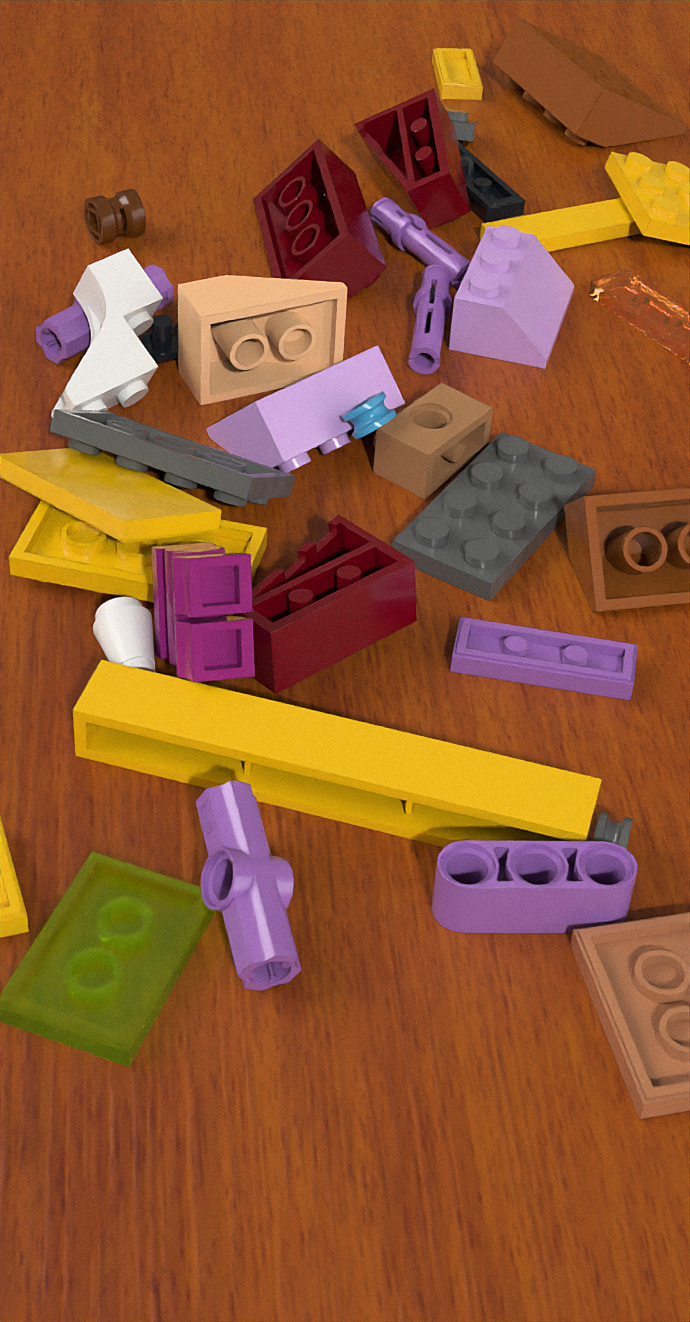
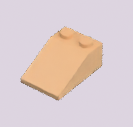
[178,275,347,406]

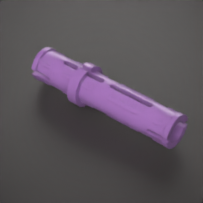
[370,197,471,290]
[408,264,453,375]

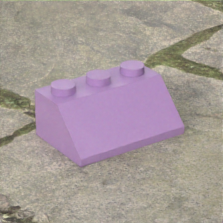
[449,226,575,369]
[206,345,405,473]

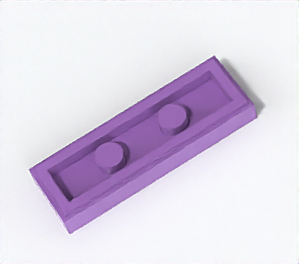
[450,617,638,701]

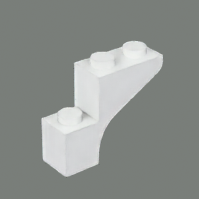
[51,249,163,418]

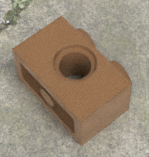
[373,383,493,499]

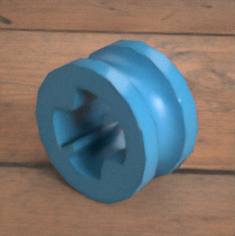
[341,391,397,440]

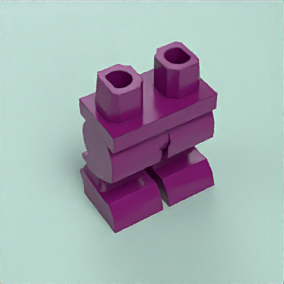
[152,543,255,682]

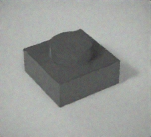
[446,109,477,142]

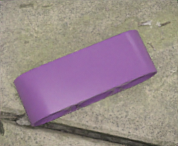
[431,840,638,934]

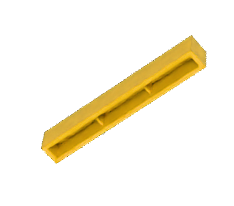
[73,660,602,847]

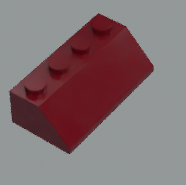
[253,139,387,299]

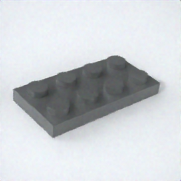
[49,409,296,507]
[392,432,596,601]

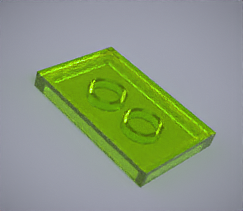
[0,851,216,1067]

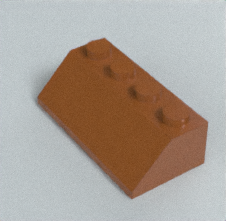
[564,487,690,613]

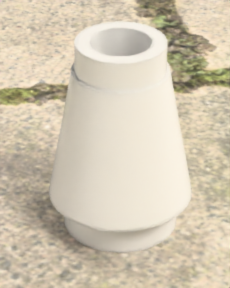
[93,597,156,672]

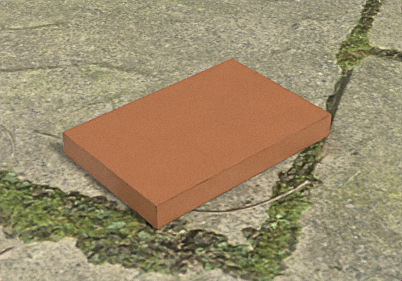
[570,912,690,1119]

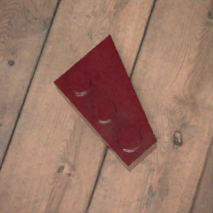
[354,88,471,230]
[233,514,417,694]

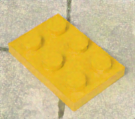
[604,152,690,245]

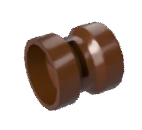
[84,189,146,245]

